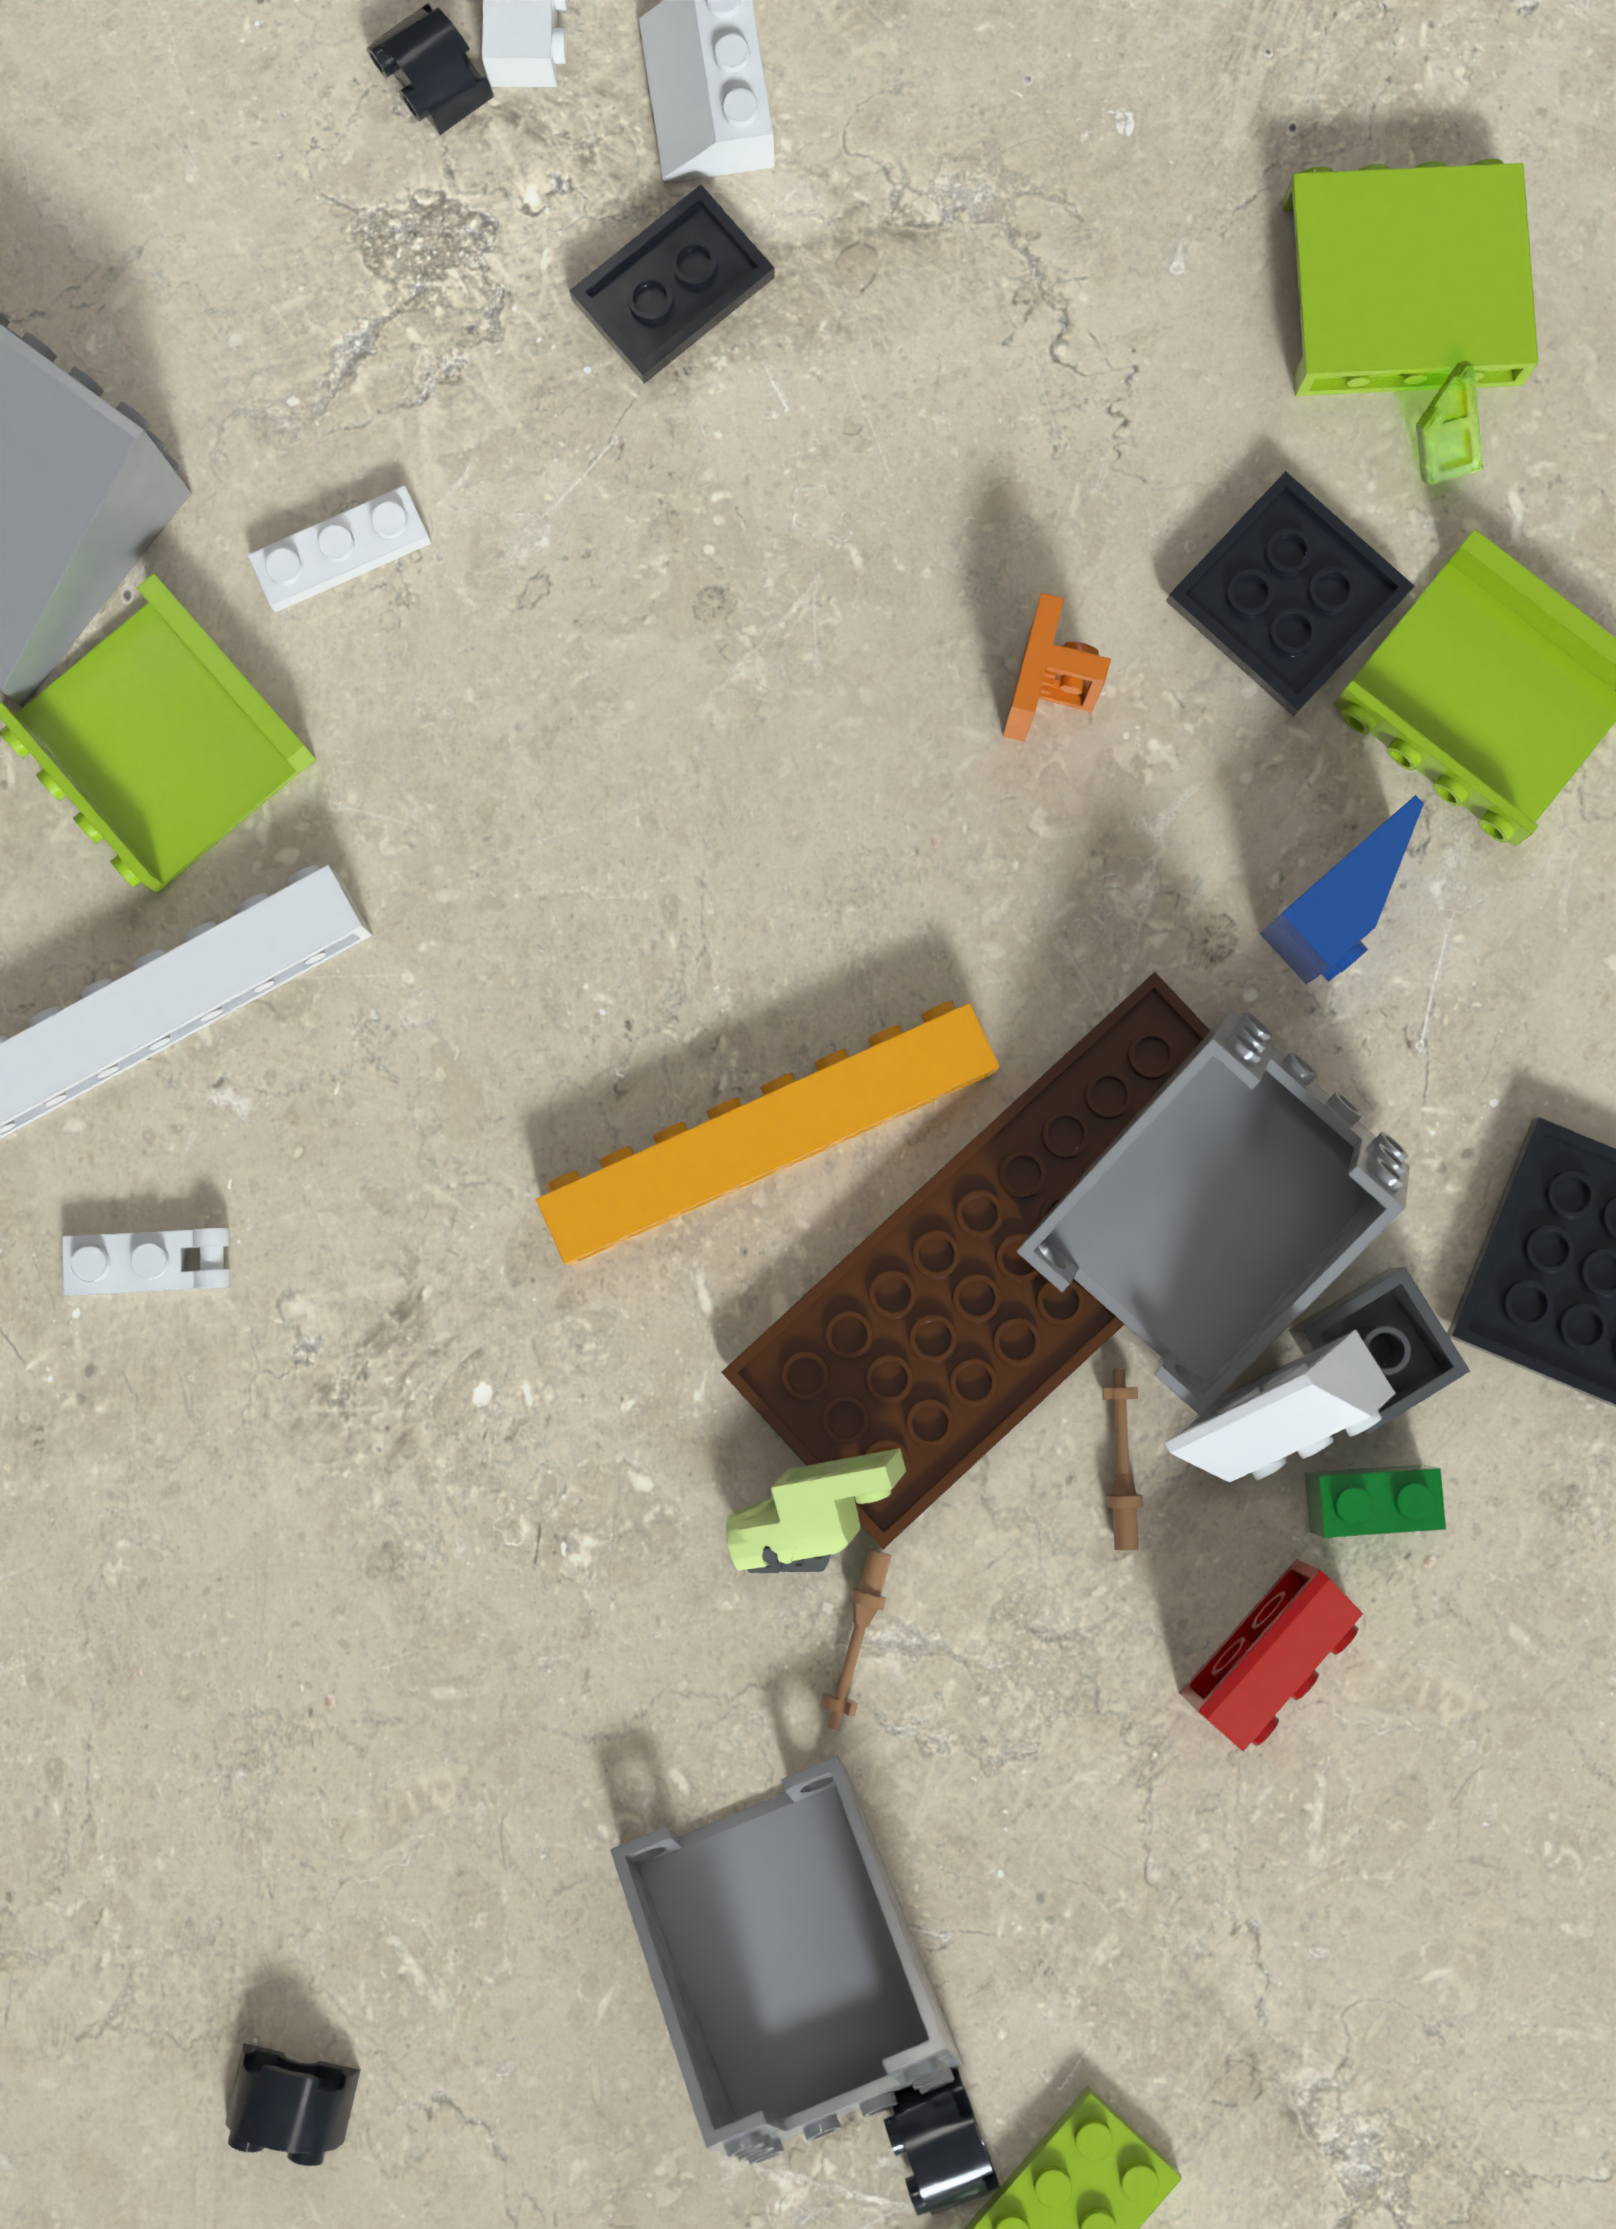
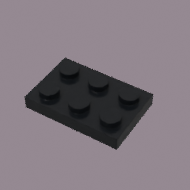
[569,184,775,384]

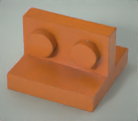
[1003,593,1111,742]

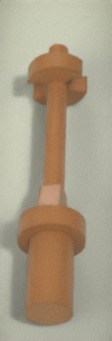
[1102,1369,1143,1550]
[820,1549,892,1730]

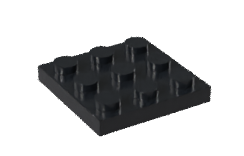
[1166,471,1415,716]

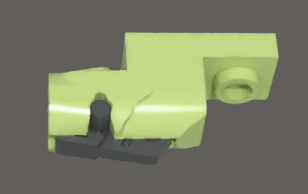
[726,1448,906,1573]

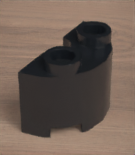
[366,3,494,135]
[225,2043,360,2166]
[884,2068,1001,2216]

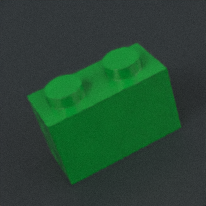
[1305,1464,1446,1538]

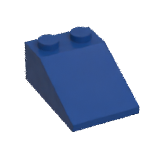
[1259,795,1424,985]

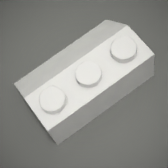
[639,0,775,184]
[1164,1330,1395,1483]

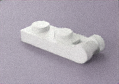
[62,1228,230,1296]

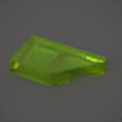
[1416,361,1484,485]

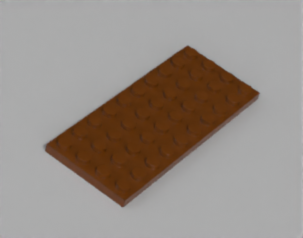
[721,972,1211,1550]

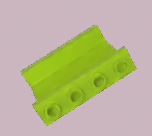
[1282,159,1539,396]
[1333,529,1616,846]
[0,573,316,893]

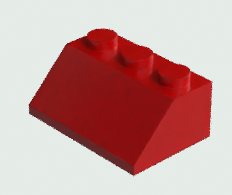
[1179,1559,1363,1752]

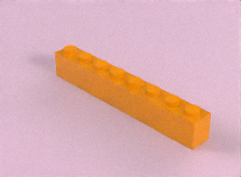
[535,1000,1000,1266]

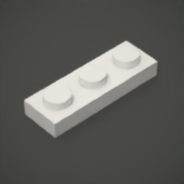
[248,485,432,612]

